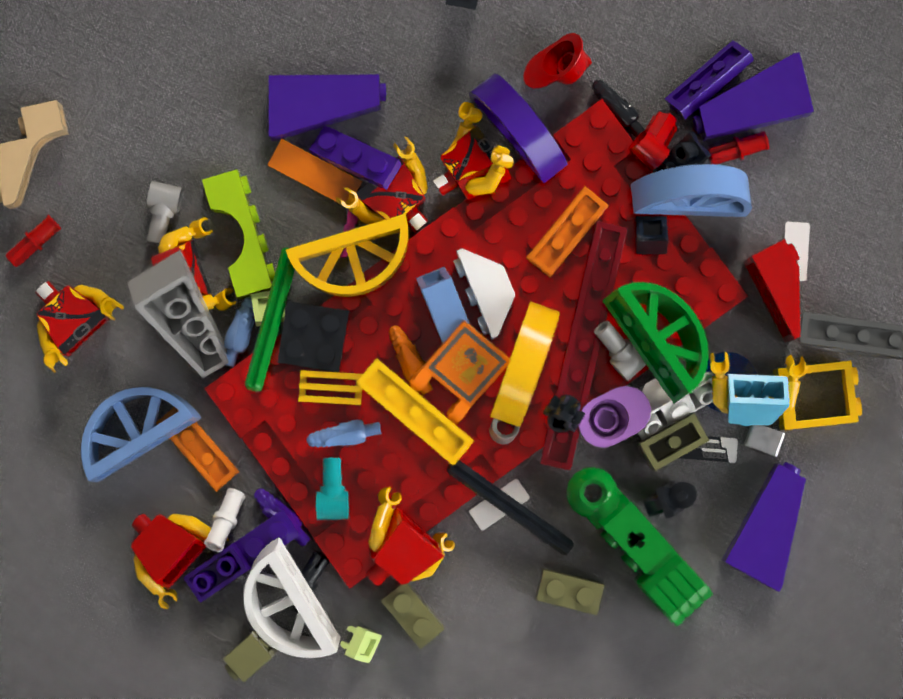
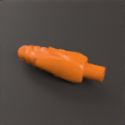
[389,326,433,395]

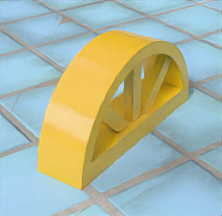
[286,214,409,297]
[490,301,560,427]
[356,359,474,465]

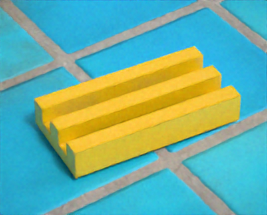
[299,370,363,405]

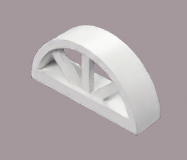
[244,537,340,658]

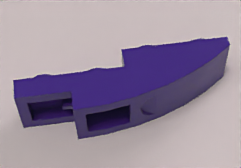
[183,507,304,603]

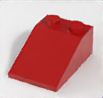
[743,239,801,343]

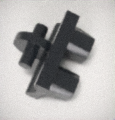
[653,132,711,173]
[643,480,697,519]

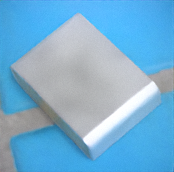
[744,425,785,457]

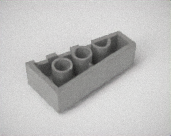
[128,250,229,378]

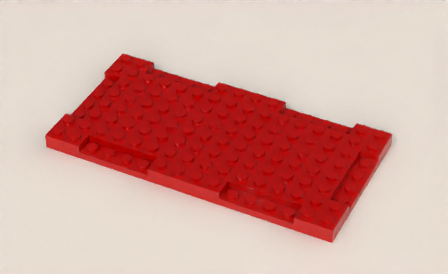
[204,99,748,589]

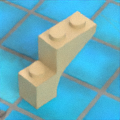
[0,100,69,209]

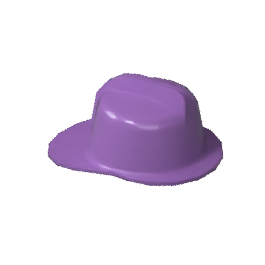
[578,386,651,447]

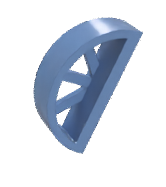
[630,164,752,217]
[81,387,202,482]

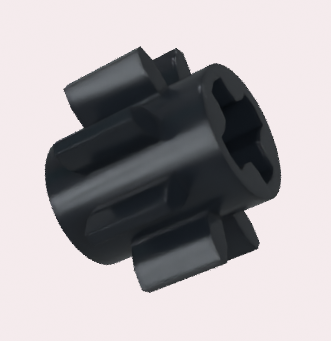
[543,394,585,433]

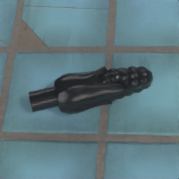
[592,80,645,137]

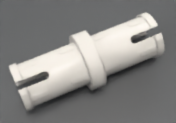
[204,488,246,552]

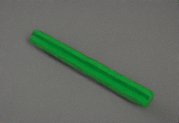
[245,247,295,392]

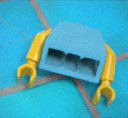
[710,352,808,427]

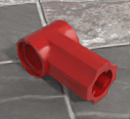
[629,111,678,170]

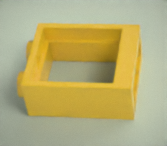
[773,361,862,430]

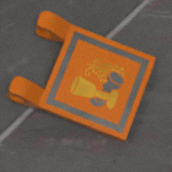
[409,320,511,424]

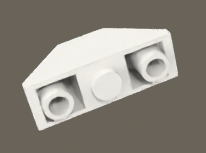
[453,249,515,339]
[638,372,714,441]

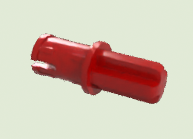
[708,131,770,165]
[5,215,62,267]

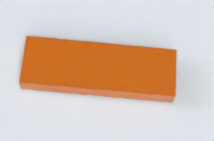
[267,138,363,209]
[526,186,609,278]
[156,407,240,492]

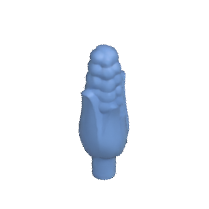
[224,296,255,367]
[306,420,381,447]

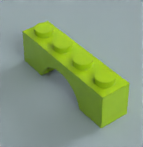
[202,169,276,300]

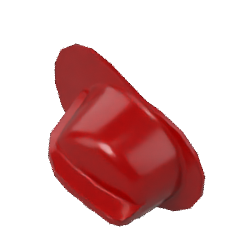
[523,33,592,89]

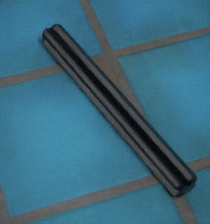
[446,460,574,555]

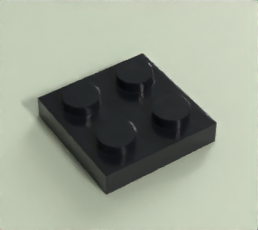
[277,301,349,373]

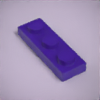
[664,40,754,119]
[309,125,402,190]

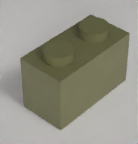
[637,413,710,471]
[535,568,604,615]
[381,583,445,649]
[223,631,277,682]

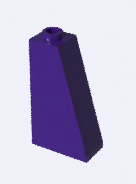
[693,52,814,141]
[269,74,386,141]
[721,462,806,592]

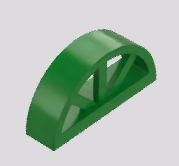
[602,282,709,404]

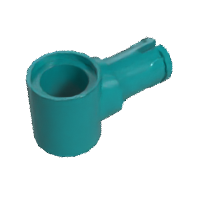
[316,458,349,520]

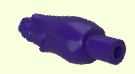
[254,488,311,548]

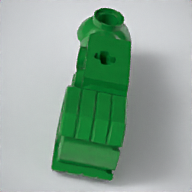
[566,467,713,626]

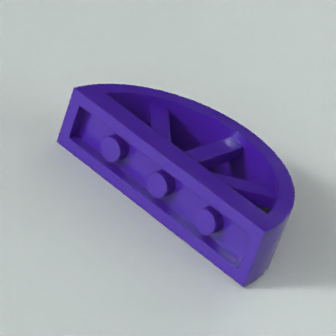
[469,73,568,183]

